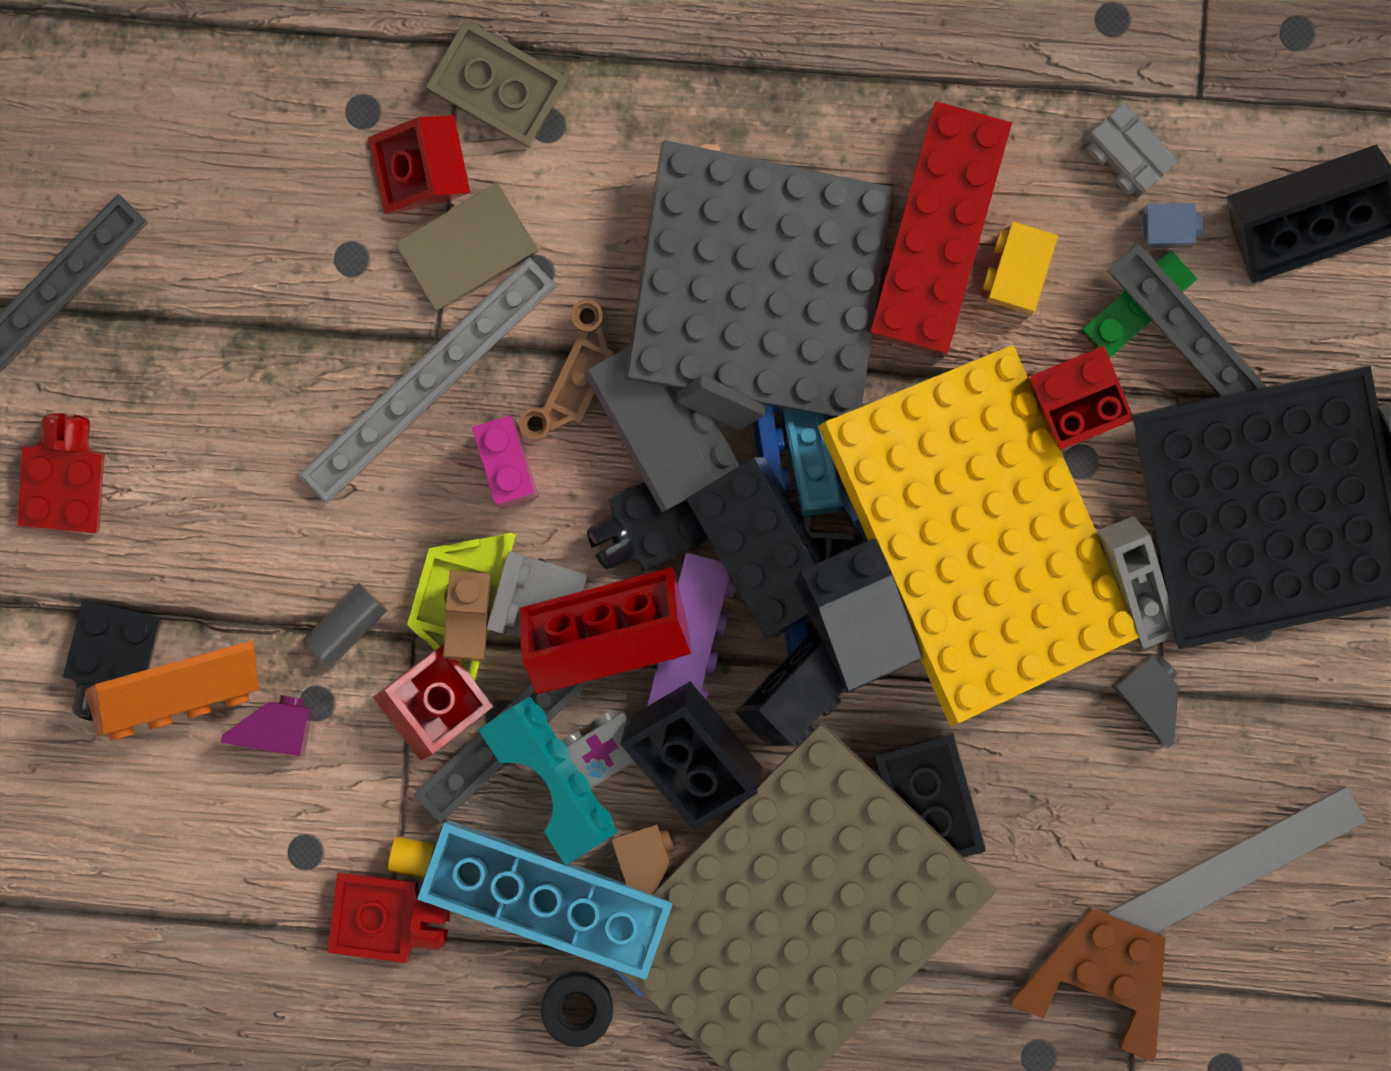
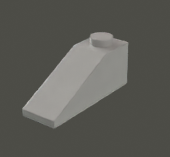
[1097,516,1174,650]

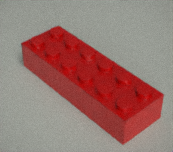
[870,101,1012,357]

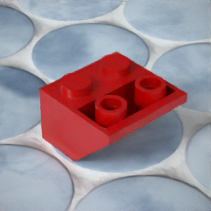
[1027,346,1133,450]

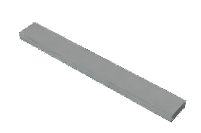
[298,257,557,504]
[1064,786,1366,935]

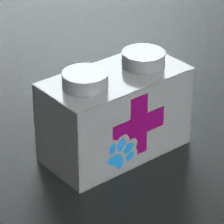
[562,710,635,788]

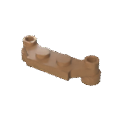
[519,299,615,440]

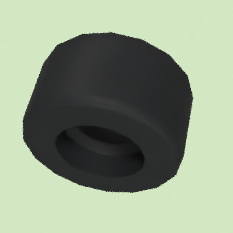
[541,972,613,1047]

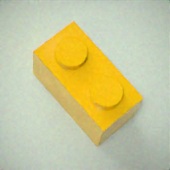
[982,221,1058,315]

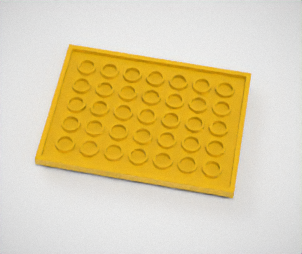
[818,345,1139,726]

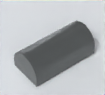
[303,583,388,667]

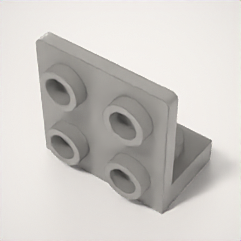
[486,552,587,638]

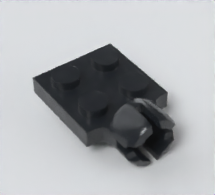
[587,482,709,572]
[63,600,162,721]

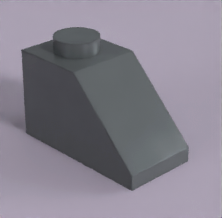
[1111,656,1179,748]

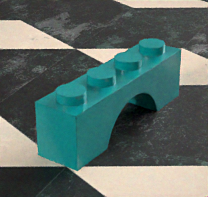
[478,696,617,866]

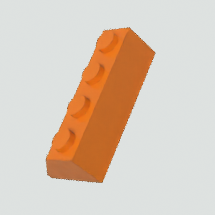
[85,640,259,741]

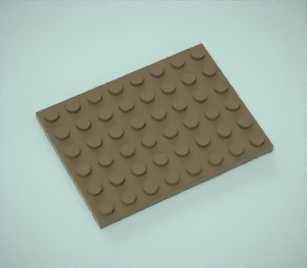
[620,722,996,1071]

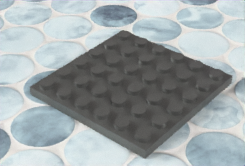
[625,140,894,418]

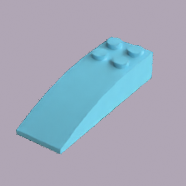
[418,820,673,980]

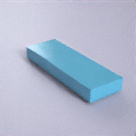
[781,408,843,517]

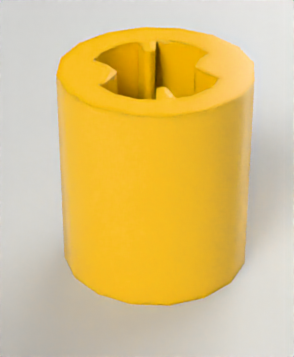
[388,836,435,879]

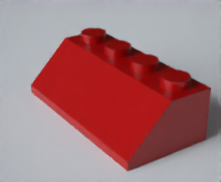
[519,567,691,695]

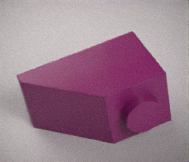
[221,695,313,756]

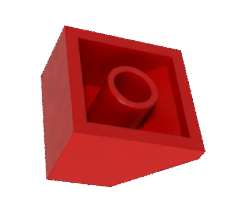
[368,115,471,214]
[373,644,494,760]

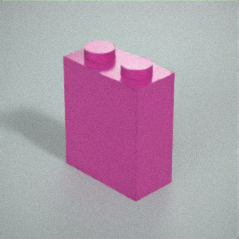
[472,415,539,509]

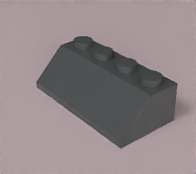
[583,346,740,512]

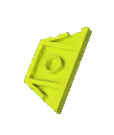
[407,533,517,681]

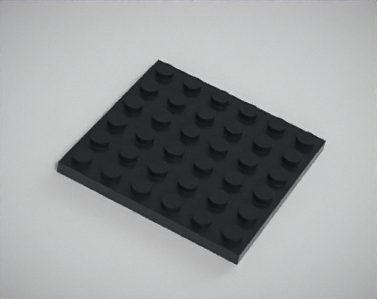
[1132,365,1391,649]

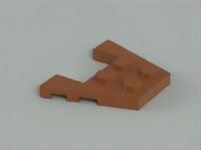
[1008,906,1166,1062]

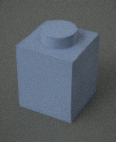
[1142,203,1203,248]

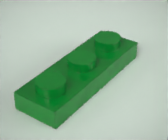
[1081,250,1197,358]

